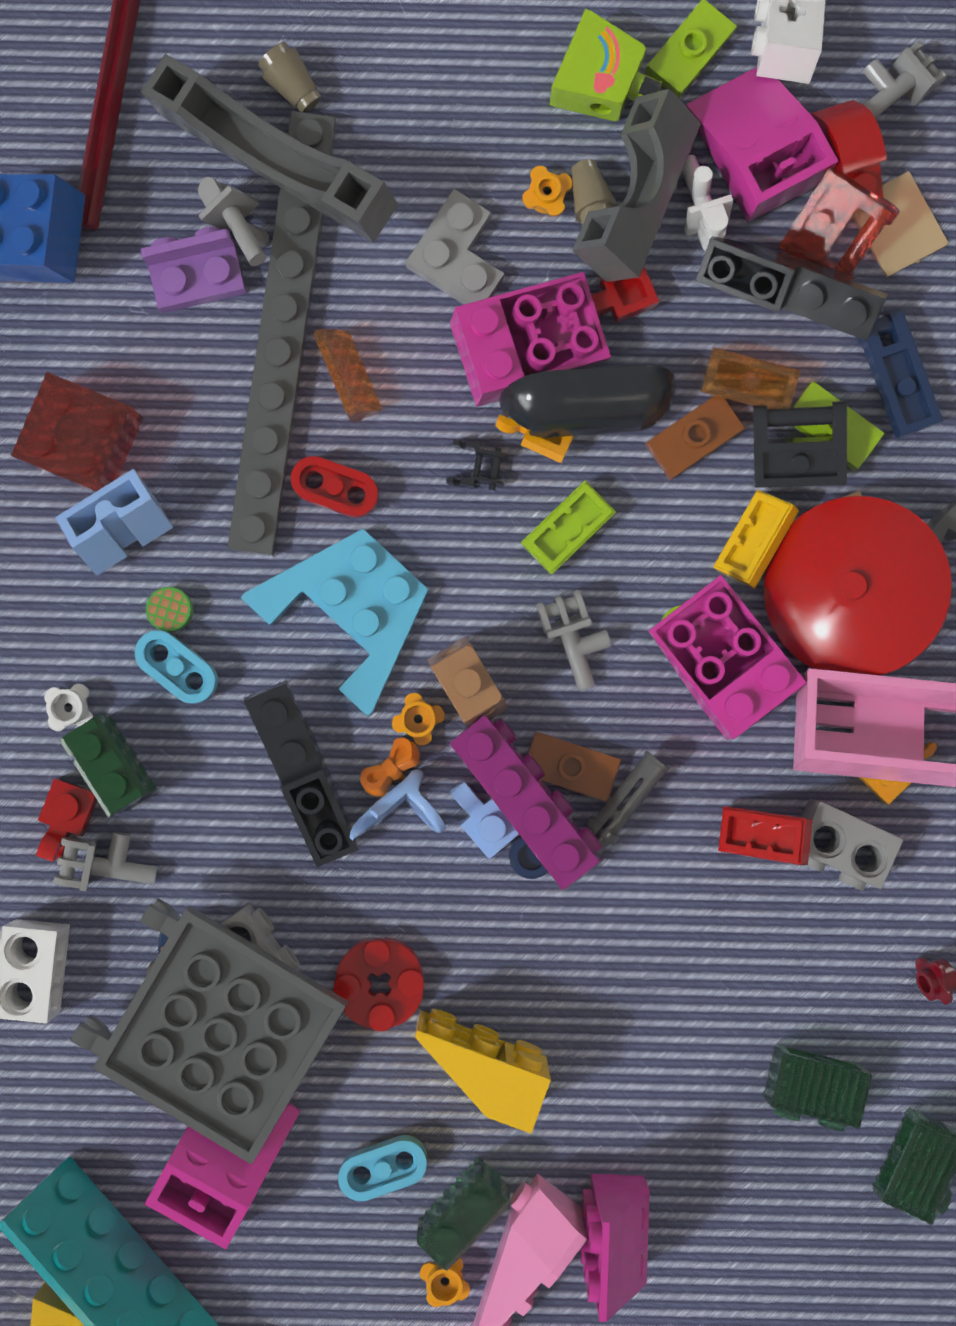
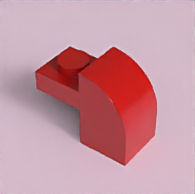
[811,100,887,213]

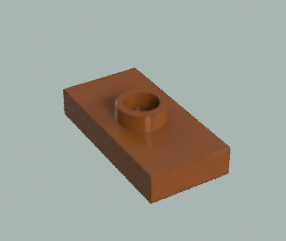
[645,392,745,481]
[528,731,621,802]

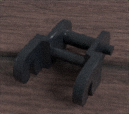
[446,439,509,491]

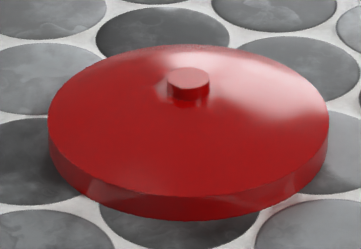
[764,496,952,676]

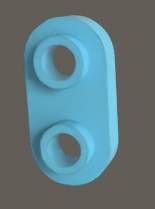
[135,630,218,704]
[338,1135,427,1201]

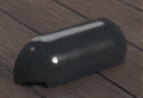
[499,365,676,438]

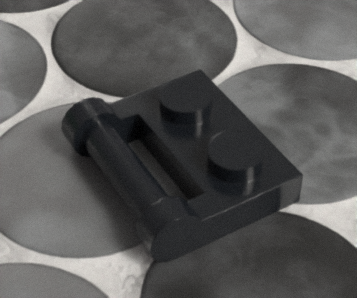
[753,401,847,488]

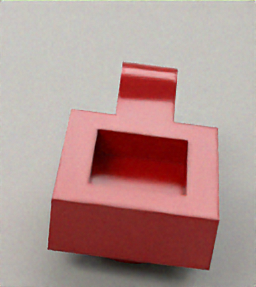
[591,266,659,323]
[36,778,97,862]

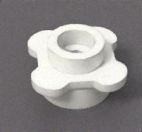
[44,684,93,731]

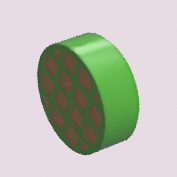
[146,587,194,632]

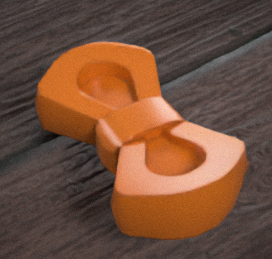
[360,738,420,796]

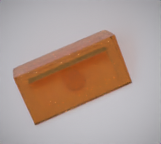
[314,329,381,423]
[701,347,801,409]

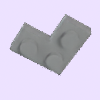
[406,189,504,304]

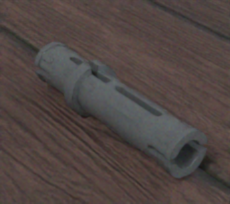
[586,751,669,855]

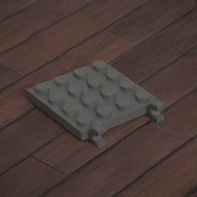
[70,899,348,1165]

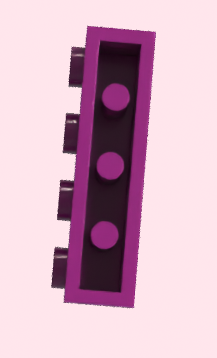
[449,715,604,891]

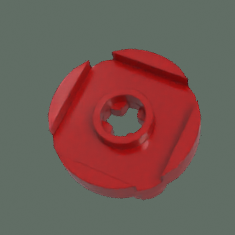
[333,937,425,1032]

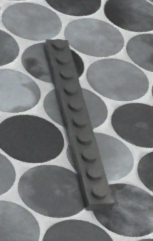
[227,111,337,557]

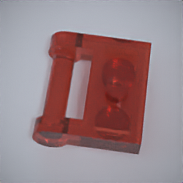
[778,166,900,281]

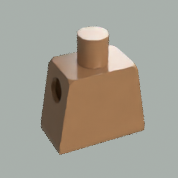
[427,637,508,728]

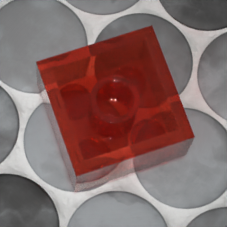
[11,372,144,492]

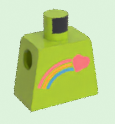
[549,8,662,121]

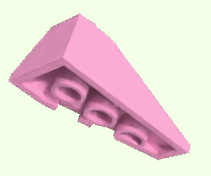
[472,1173,587,1326]

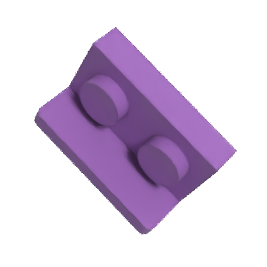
[141,227,247,313]

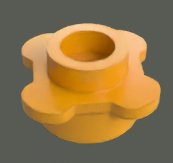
[522,166,572,217]
[392,693,445,745]
[420,1255,470,1307]

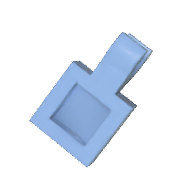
[450,779,519,859]

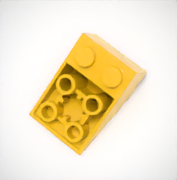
[415,1009,551,1134]

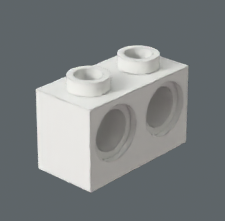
[0,919,70,1024]

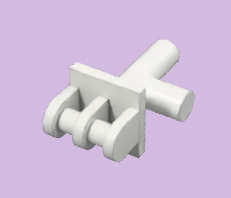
[682,155,733,251]

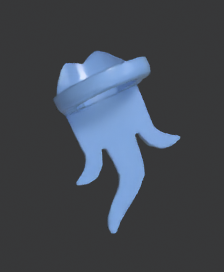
[350,769,446,840]

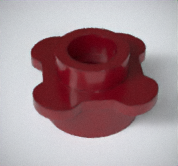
[915,957,956,1005]

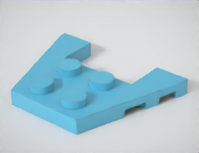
[240,529,429,716]

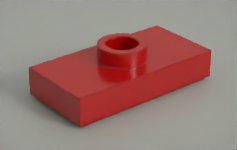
[718,806,813,865]

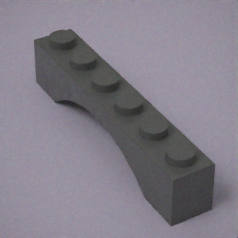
[141,54,398,243]

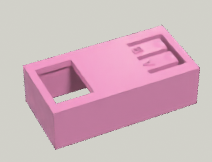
[793,668,956,787]

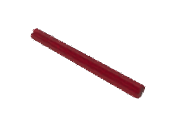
[78,0,140,231]

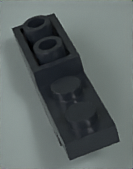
[696,236,888,341]
[244,680,359,867]

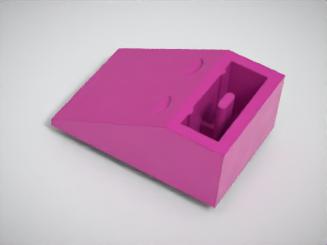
[685,67,839,222]
[450,272,611,407]
[649,575,807,740]
[144,1103,301,1250]
[580,1174,650,1322]

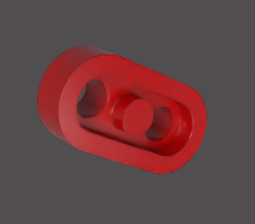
[291,456,379,518]

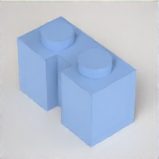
[55,468,173,575]

